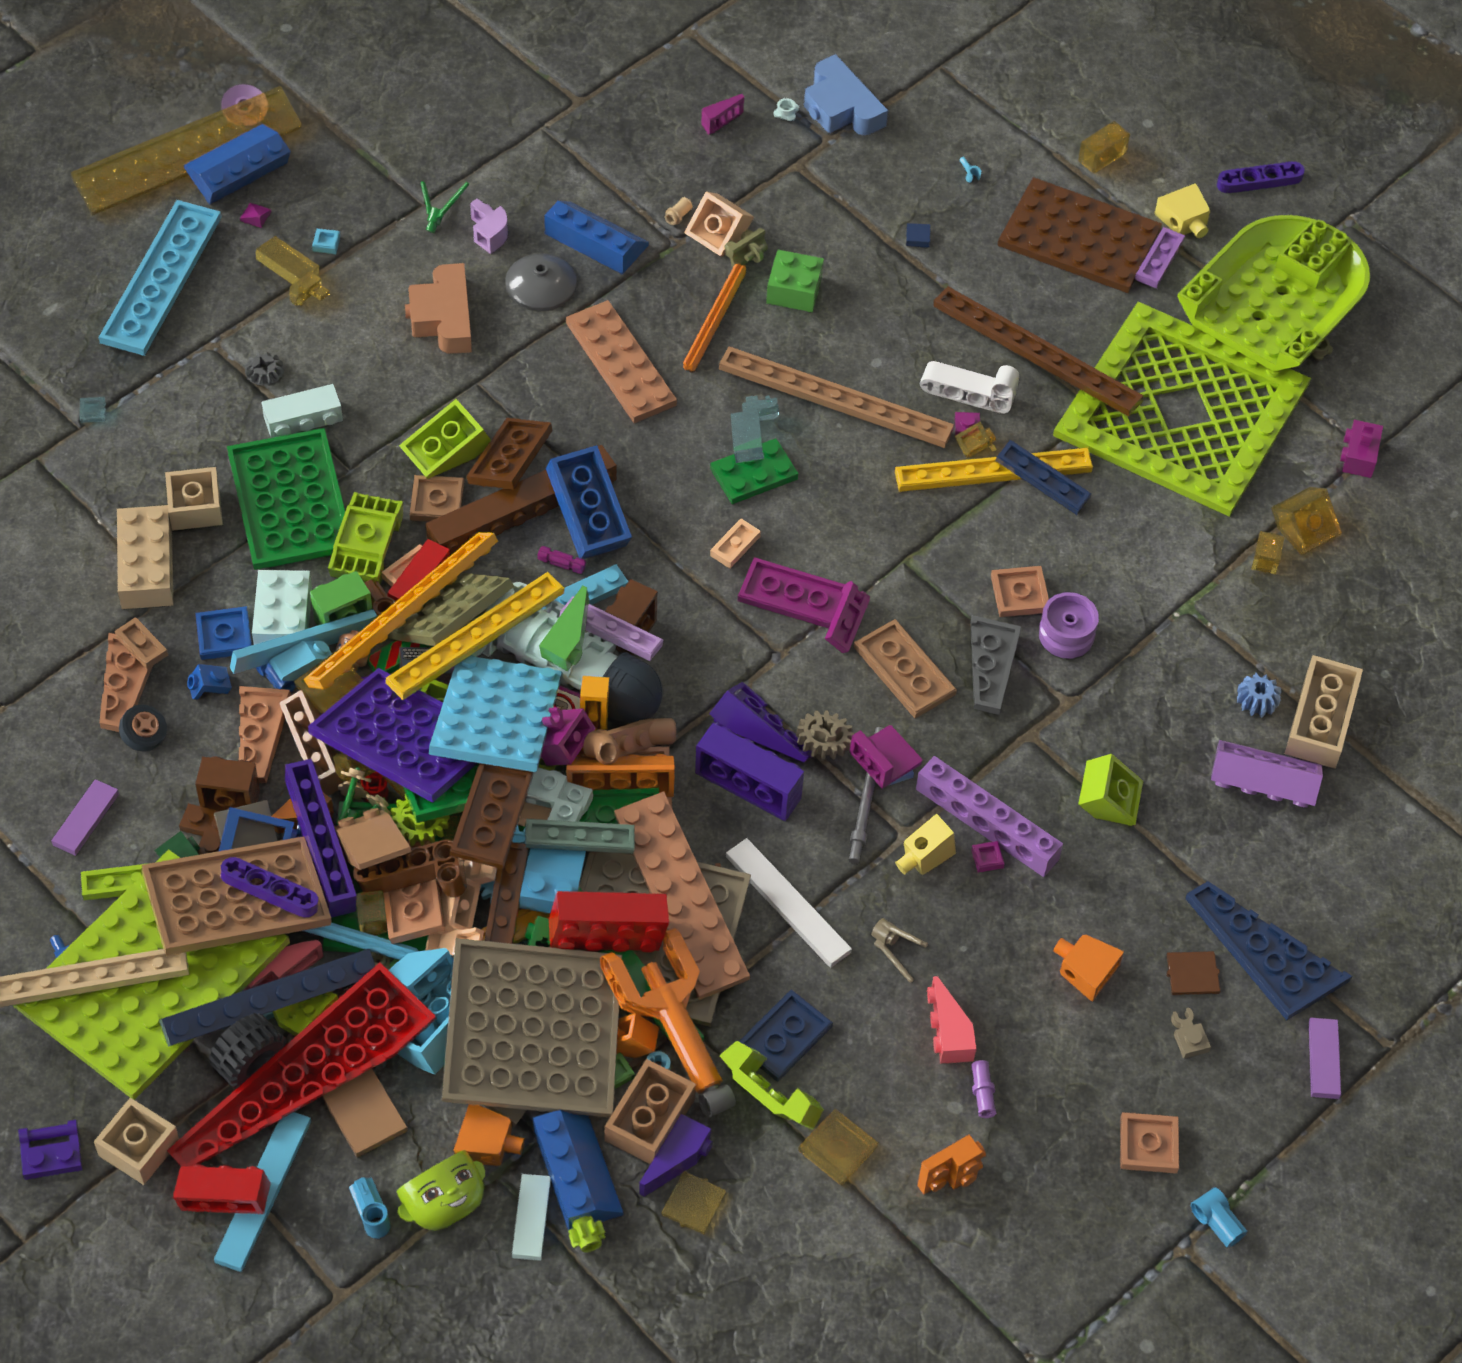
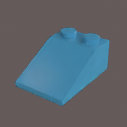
[519,848,586,913]

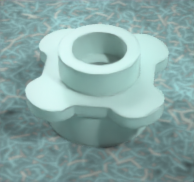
[774,98,799,121]

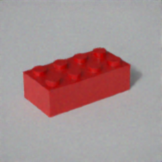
[549,891,669,953]

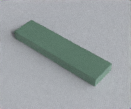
[525,819,635,854]

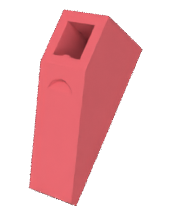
[927,976,976,1063]

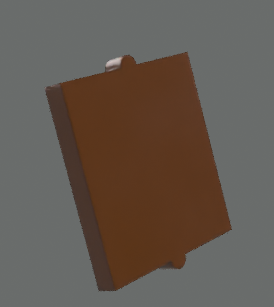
[1166,951,1220,995]

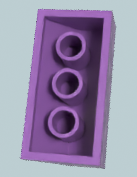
[1211,740,1323,807]

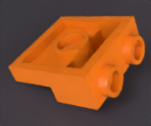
[917,1134,986,1194]

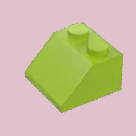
[1078,754,1143,826]

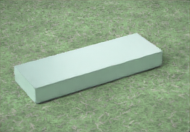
[512,1174,551,1261]

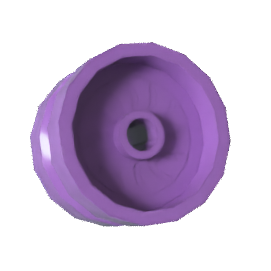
[1039,592,1099,659]

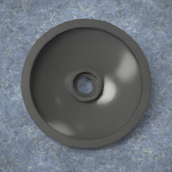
[505,253,577,311]

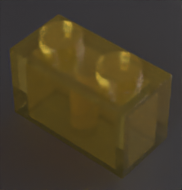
[1078,121,1130,174]

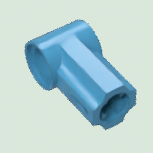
[349,1177,391,1238]
[1191,1188,1247,1248]

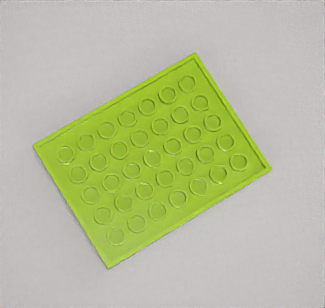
[13,850,290,1100]

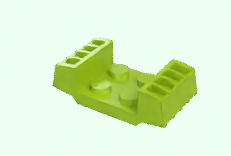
[328,492,403,584]
[720,1041,824,1130]

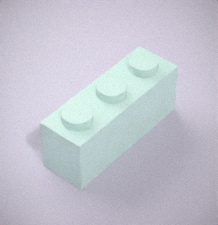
[262,384,343,438]

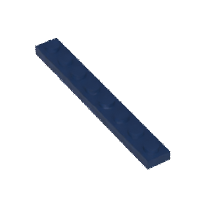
[159,949,375,1047]

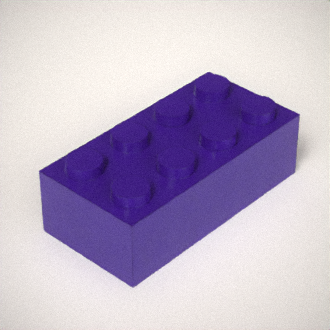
[695,723,804,822]

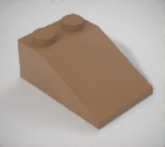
[334,808,412,870]

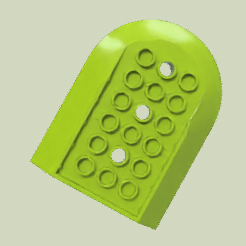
[1177,215,1370,371]

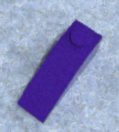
[639,1114,713,1197]

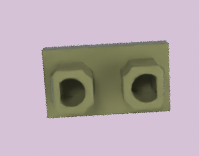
[724,228,768,267]

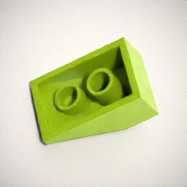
[399,399,491,479]

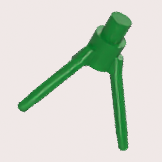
[421,181,469,233]

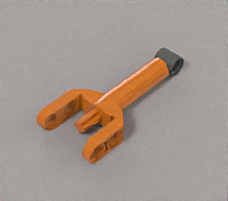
[600,928,736,1118]

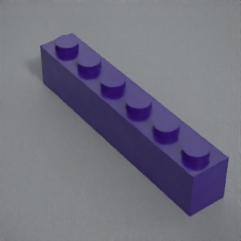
[285,759,357,918]

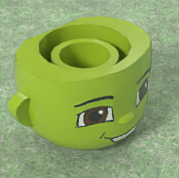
[397,1150,485,1231]

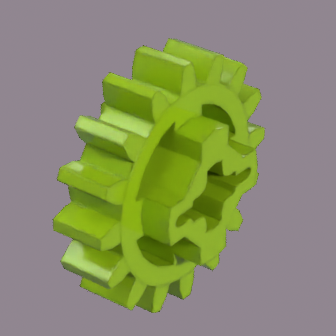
[391,794,450,846]

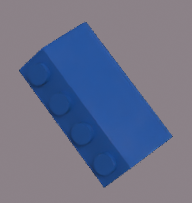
[184,124,291,205]
[545,201,649,275]
[533,1110,623,1232]

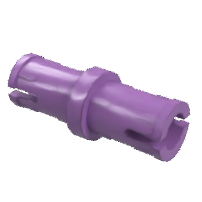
[971,1060,996,1118]

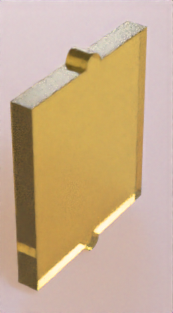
[661,1171,726,1235]

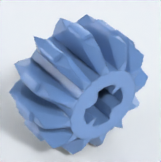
[1237,673,1281,718]

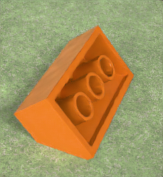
[566,754,674,797]

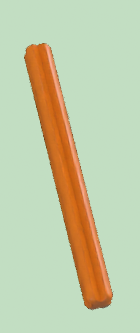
[683,263,746,372]

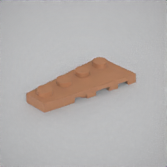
[100,633,153,732]
[239,686,292,783]

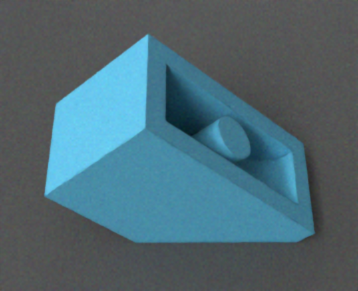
[269,640,333,681]
[389,948,453,1000]

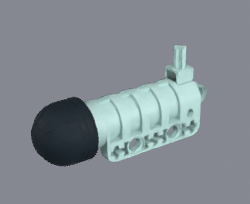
[472,582,663,726]

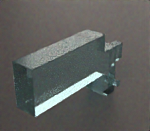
[731,395,779,463]

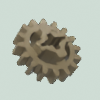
[796,710,854,759]

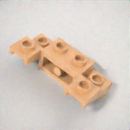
[425,859,497,958]

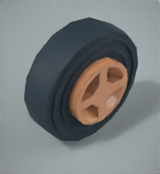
[119,704,167,752]

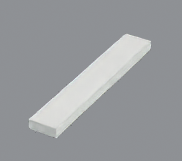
[726,838,852,968]

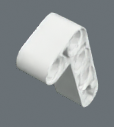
[920,361,1019,414]

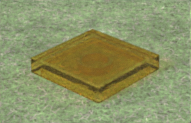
[798,1108,878,1186]

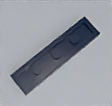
[996,440,1092,515]

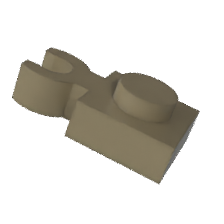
[1171,1008,1211,1059]

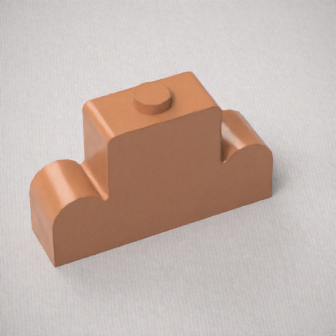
[405,263,472,354]

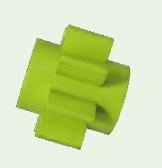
[569,1216,605,1252]

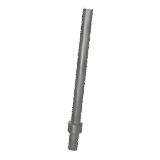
[849,727,884,864]

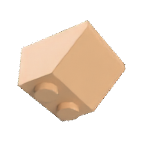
[684,192,754,256]

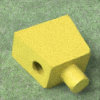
[1155,183,1210,238]
[895,814,956,875]

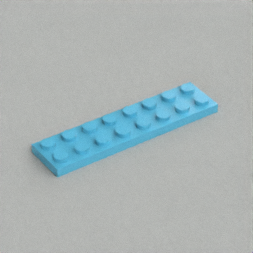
[99,200,221,356]

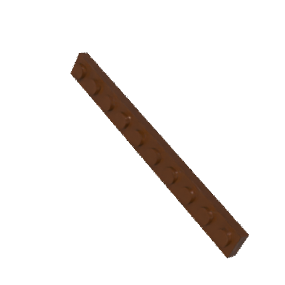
[934,286,1144,417]

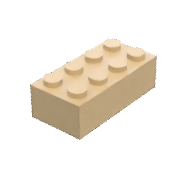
[117,505,173,609]
[1284,655,1363,769]

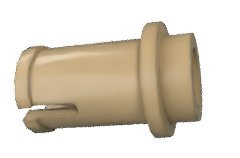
[665,197,693,225]

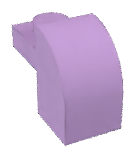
[470,199,508,254]

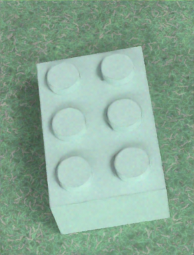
[252,570,312,645]

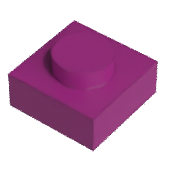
[954,412,980,438]

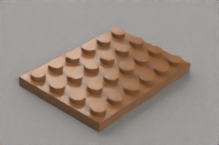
[142,837,331,956]

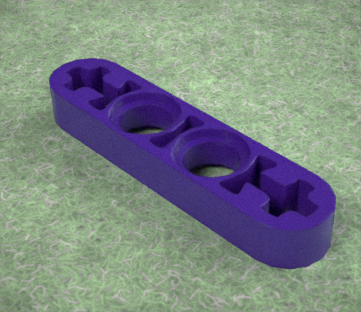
[1217,161,1305,193]
[221,857,318,917]

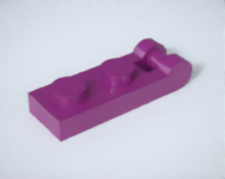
[825,581,870,653]

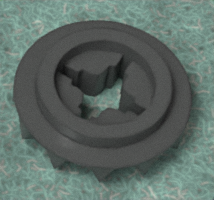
[245,352,284,385]

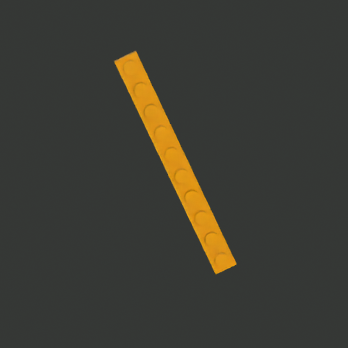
[304,532,498,690]

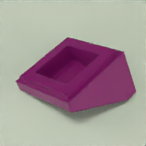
[240,203,272,228]

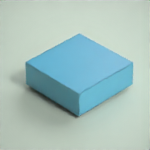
[312,229,341,254]

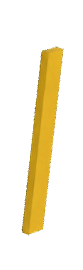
[895,448,1093,492]
[386,572,565,700]

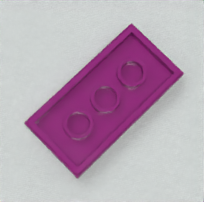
[738,557,845,628]

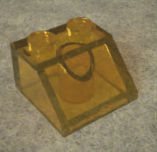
[1271,487,1342,555]

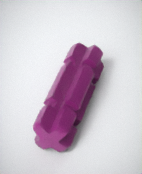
[538,546,586,574]

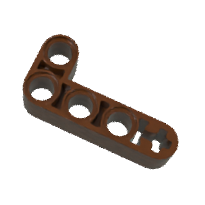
[353,840,467,898]

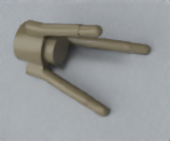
[872,918,928,983]

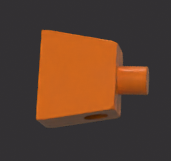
[1053,935,1124,1002]
[454,1104,525,1166]

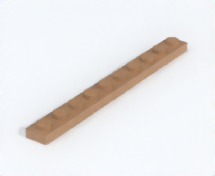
[719,347,954,448]

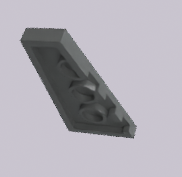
[971,615,1021,715]

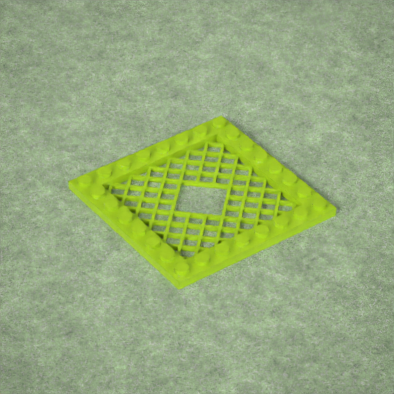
[1053,302,1311,517]

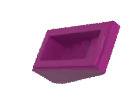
[701,94,744,135]

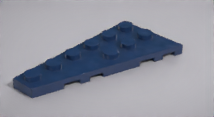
[1185,881,1352,1020]

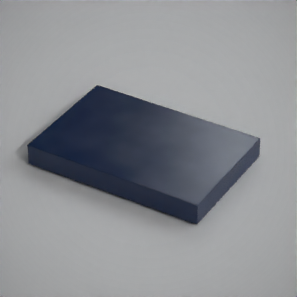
[739,989,833,1082]

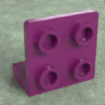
[849,725,922,789]

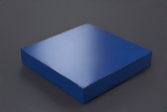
[195,606,252,660]

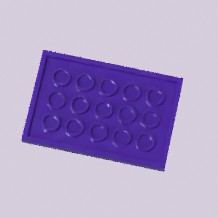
[308,668,477,803]

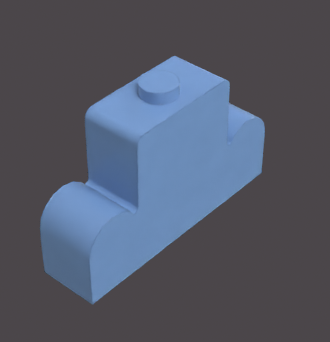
[804,54,888,135]

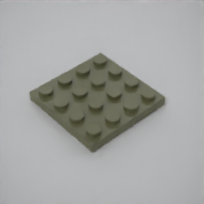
[388,573,514,646]

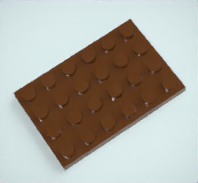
[998,177,1162,293]

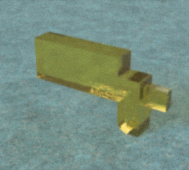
[256,236,329,306]

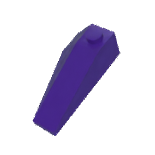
[709,682,812,762]

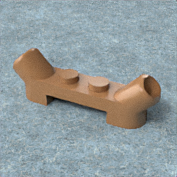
[583,718,676,765]

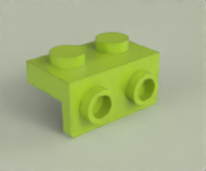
[273,992,339,1036]

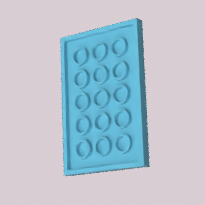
[429,655,562,772]

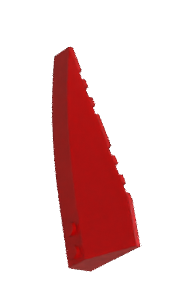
[167,963,436,1167]

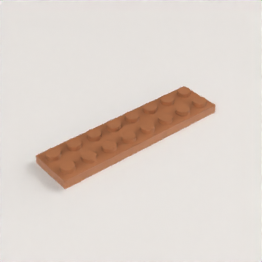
[614,791,750,1000]

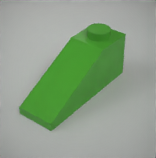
[539,585,589,672]

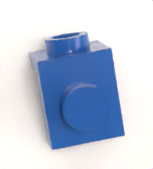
[187,664,232,700]

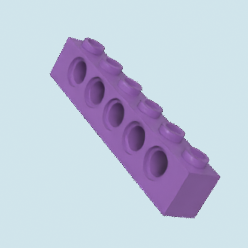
[916,756,1063,877]

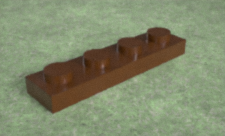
[484,842,529,944]

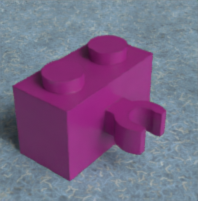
[1340,420,1383,478]
[541,707,595,766]

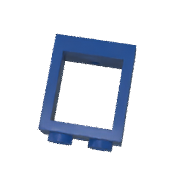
[219,807,297,851]

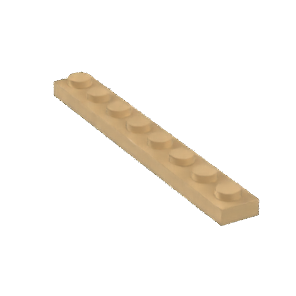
[0,949,189,1007]

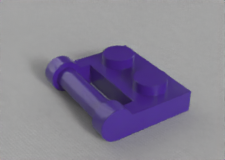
[18,1120,82,1180]

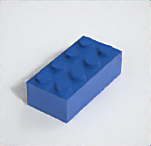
[546,445,632,559]

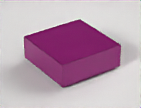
[971,841,1005,873]

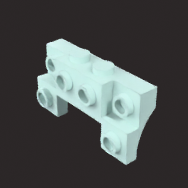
[525,768,593,822]

